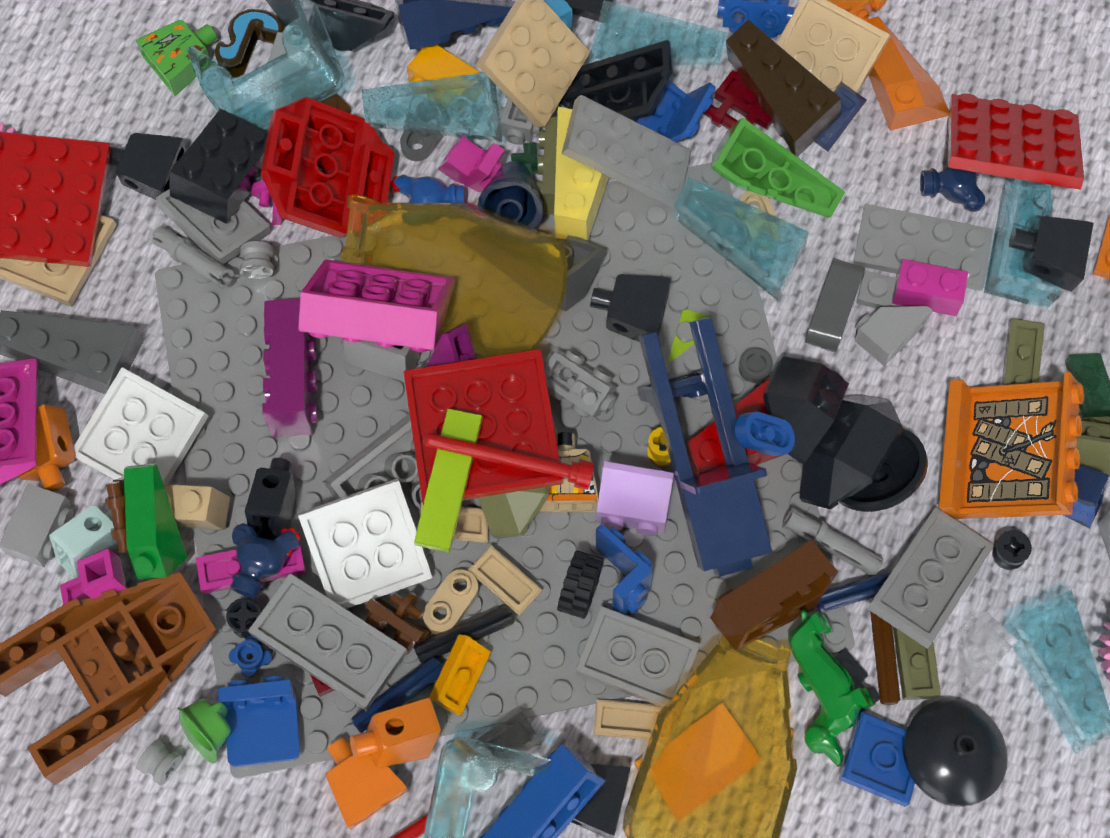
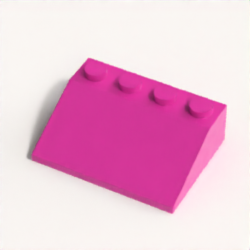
[299,259,455,352]
[0,358,38,485]

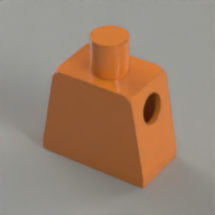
[18,404,76,491]
[350,698,441,768]
[325,737,408,830]

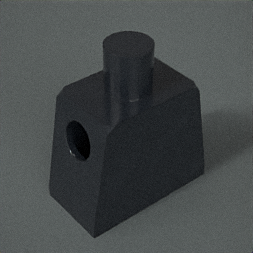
[109,133,187,200]
[1008,216,1094,292]
[590,274,671,342]
[245,458,296,540]
[571,764,630,838]

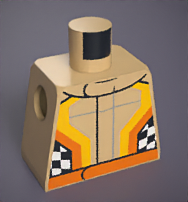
[539,432,598,512]

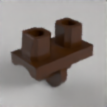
[365,592,431,655]

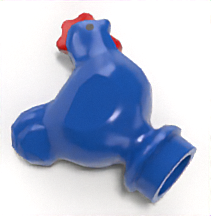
[390,174,464,225]

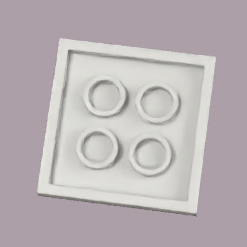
[74,367,209,484]
[298,478,433,609]

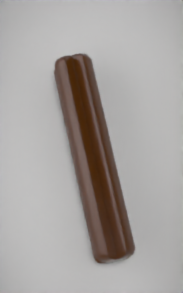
[870,611,900,705]

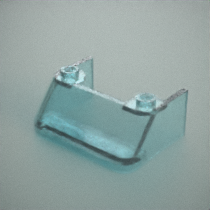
[187,0,345,131]
[423,737,551,838]

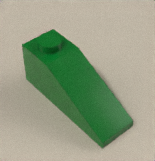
[124,463,188,579]

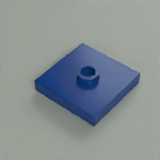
[838,712,915,807]

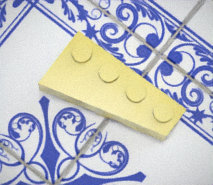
[554,107,609,241]

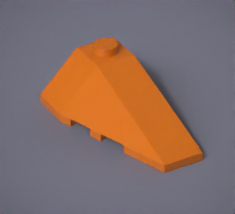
[866,16,949,131]

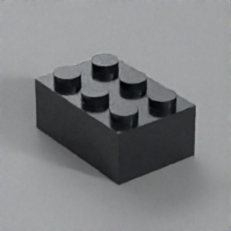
[170,108,268,224]

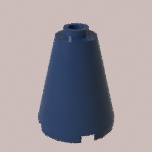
[477,161,543,240]

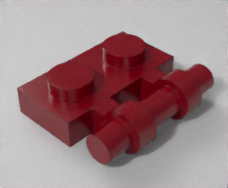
[702,69,773,130]

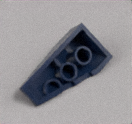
[395,0,516,50]

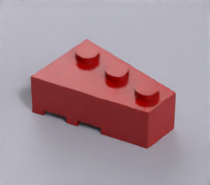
[686,378,786,475]

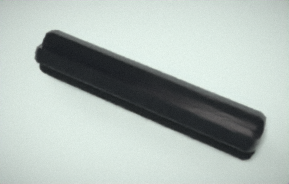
[414,605,515,663]

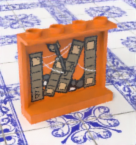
[939,371,1084,519]

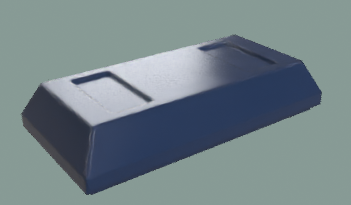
[814,81,867,152]

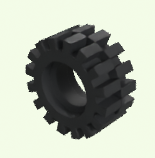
[557,550,604,619]

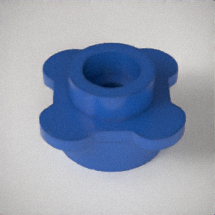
[229,636,272,678]

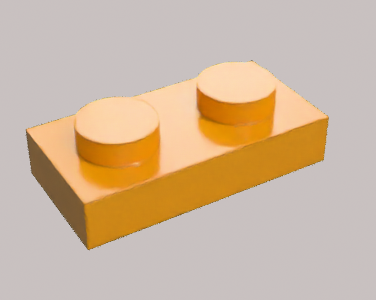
[429,634,491,716]

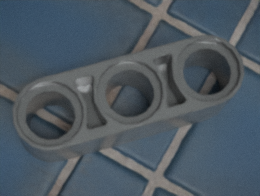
[804,258,865,353]

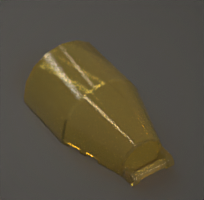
[340,194,568,357]
[622,632,797,838]

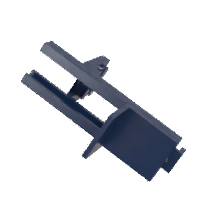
[637,317,772,577]

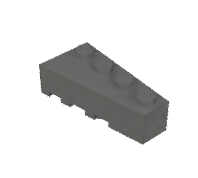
[0,310,144,394]

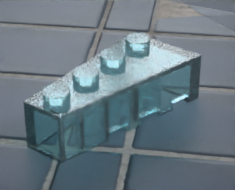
[588,0,727,63]
[984,177,1061,309]
[1002,590,1110,755]

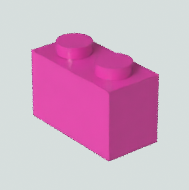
[892,259,968,317]

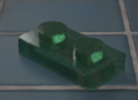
[1065,353,1110,418]

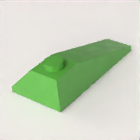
[711,117,845,218]

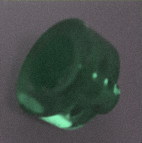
[511,142,538,175]

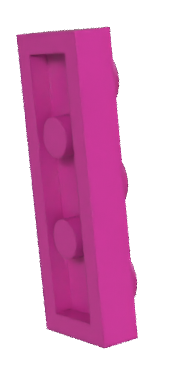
[196,540,306,594]

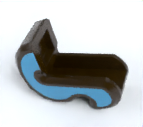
[215,9,286,79]

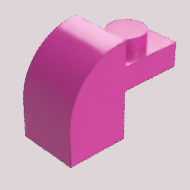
[438,136,504,192]
[60,548,127,605]

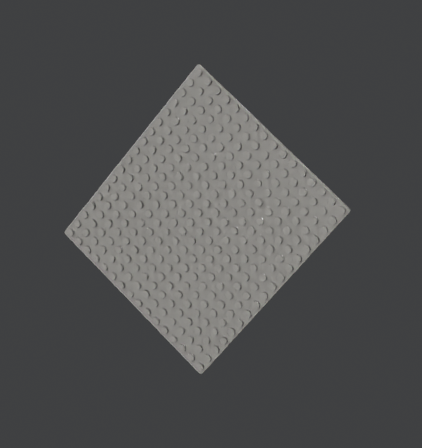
[155,162,855,779]

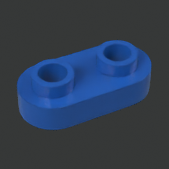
[735,412,795,456]

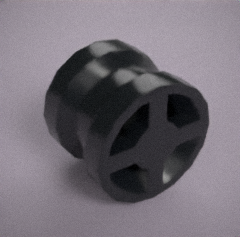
[992,530,1032,570]
[226,598,262,639]

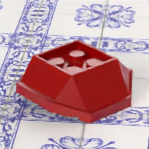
[261,97,395,238]

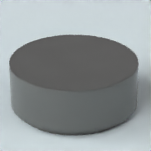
[738,348,773,383]

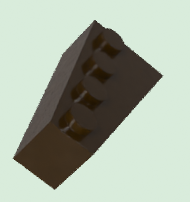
[726,19,841,157]

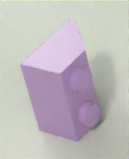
[596,461,674,536]

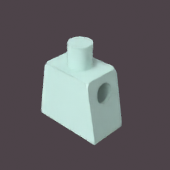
[49,505,118,579]

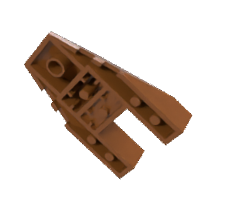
[0,572,217,785]

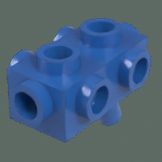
[717,0,795,38]

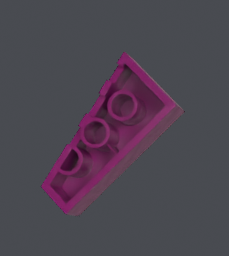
[262,298,318,438]

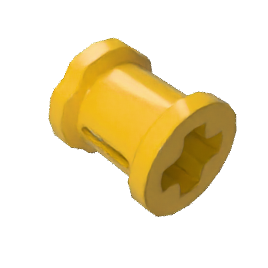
[647,427,671,467]

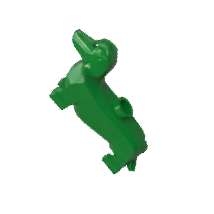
[788,610,876,767]

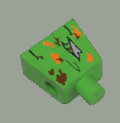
[136,20,218,96]

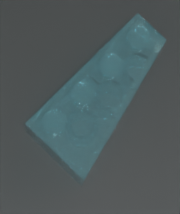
[362,72,502,142]
[674,177,809,301]

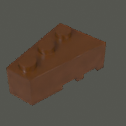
[710,539,838,651]

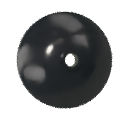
[838,429,928,512]
[903,699,1008,807]

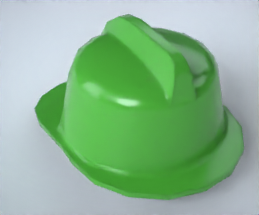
[178,698,231,763]

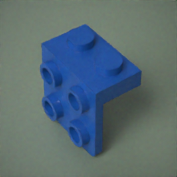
[633,80,715,143]
[596,524,653,615]
[218,676,301,767]

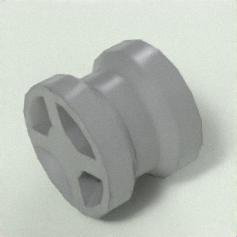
[240,241,273,279]
[136,739,182,786]

